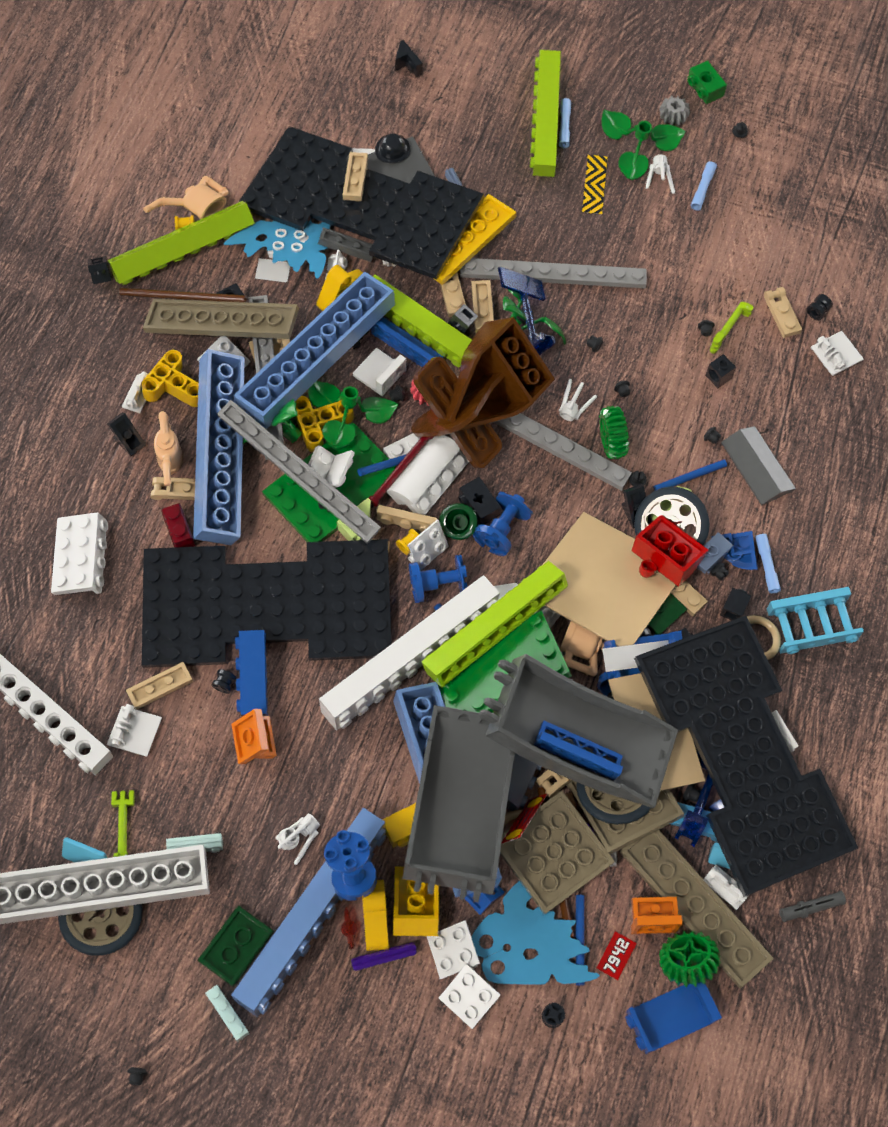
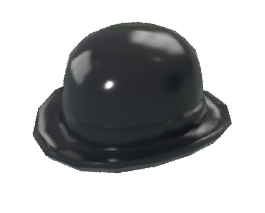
[375,133,411,163]

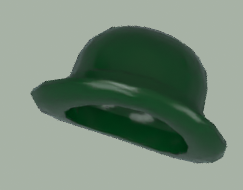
[439,503,477,540]

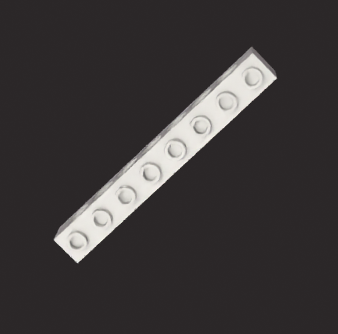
[0,654,113,776]

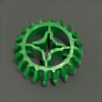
[599,406,629,459]
[659,930,721,988]

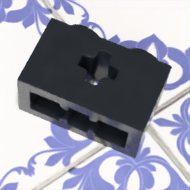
[458,477,501,525]

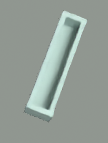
[166,833,223,853]
[205,985,250,1042]

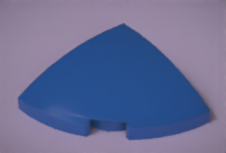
[711,531,758,570]

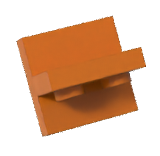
[231,709,277,764]
[631,897,682,934]

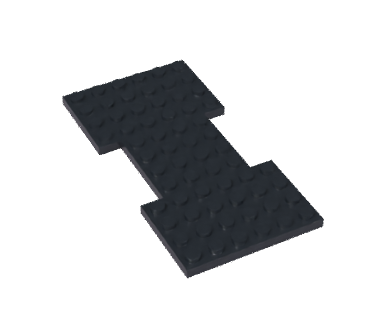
[239,126,484,280]
[141,539,391,668]
[634,615,858,897]

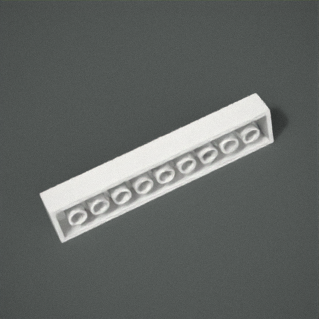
[319,575,500,731]
[0,845,210,924]

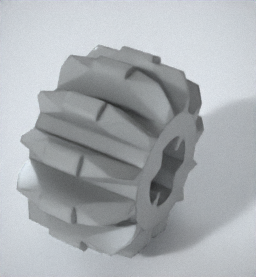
[659,96,690,126]

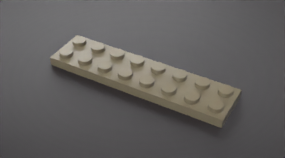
[143,299,299,339]
[620,830,774,989]

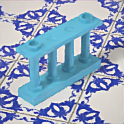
[767,587,864,654]

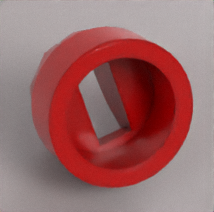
[639,560,657,578]

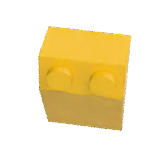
[393,866,439,936]

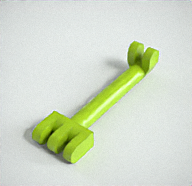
[710,302,753,354]
[111,790,135,857]

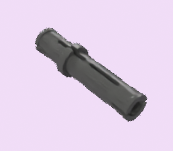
[779,891,846,923]

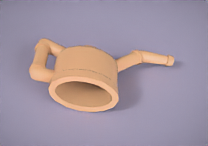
[144,176,229,219]
[154,411,183,486]
[560,621,604,676]

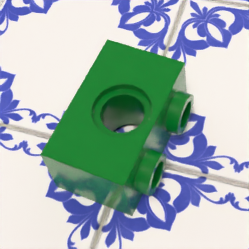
[687,60,727,105]

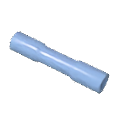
[559,98,571,148]
[691,161,717,210]
[755,534,781,594]

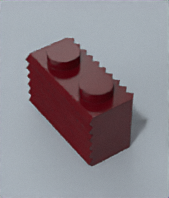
[161,503,195,548]

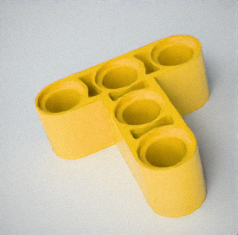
[316,265,363,311]
[142,350,199,407]
[294,396,354,452]
[362,880,389,951]

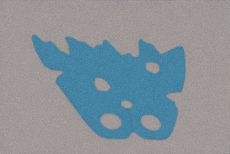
[223,218,330,279]
[472,881,600,985]

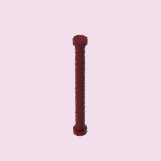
[369,436,434,507]

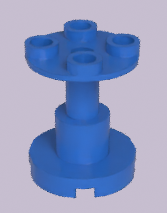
[473,491,533,556]
[409,555,468,603]
[324,830,377,901]

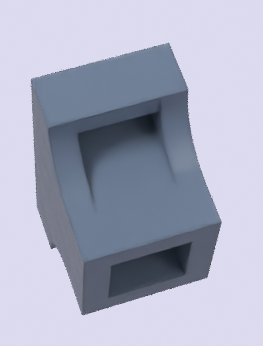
[697,532,733,574]

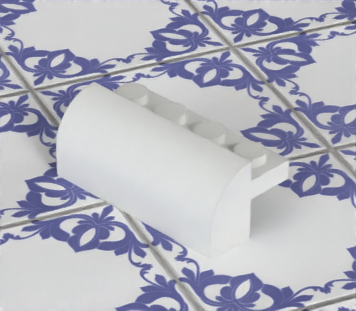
[387,435,469,515]

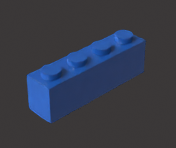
[235,630,268,717]

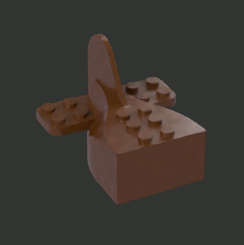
[411,317,555,468]

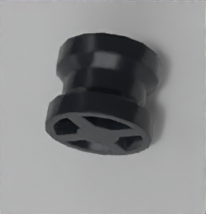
[211,669,237,694]
[541,1003,565,1028]

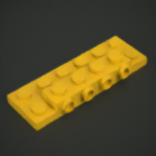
[434,194,517,285]

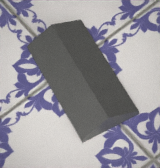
[721,426,796,506]

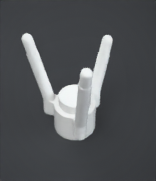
[646,155,675,194]
[559,379,597,421]
[276,814,320,865]

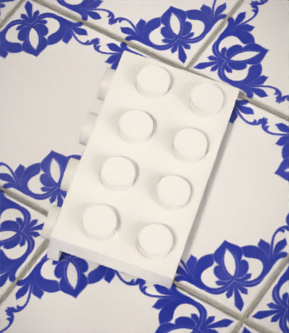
[51,512,108,595]

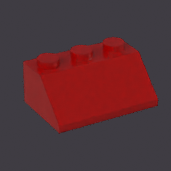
[631,515,708,587]

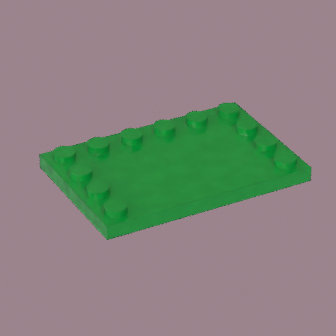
[262,422,396,542]
[438,610,572,713]

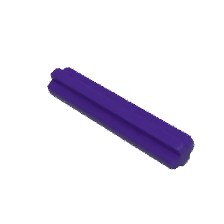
[351,942,417,971]

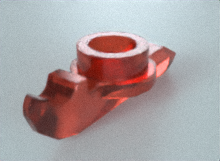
[341,907,357,950]

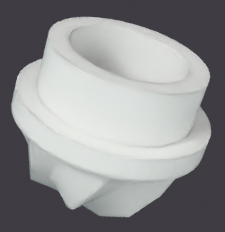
[278,828,299,850]

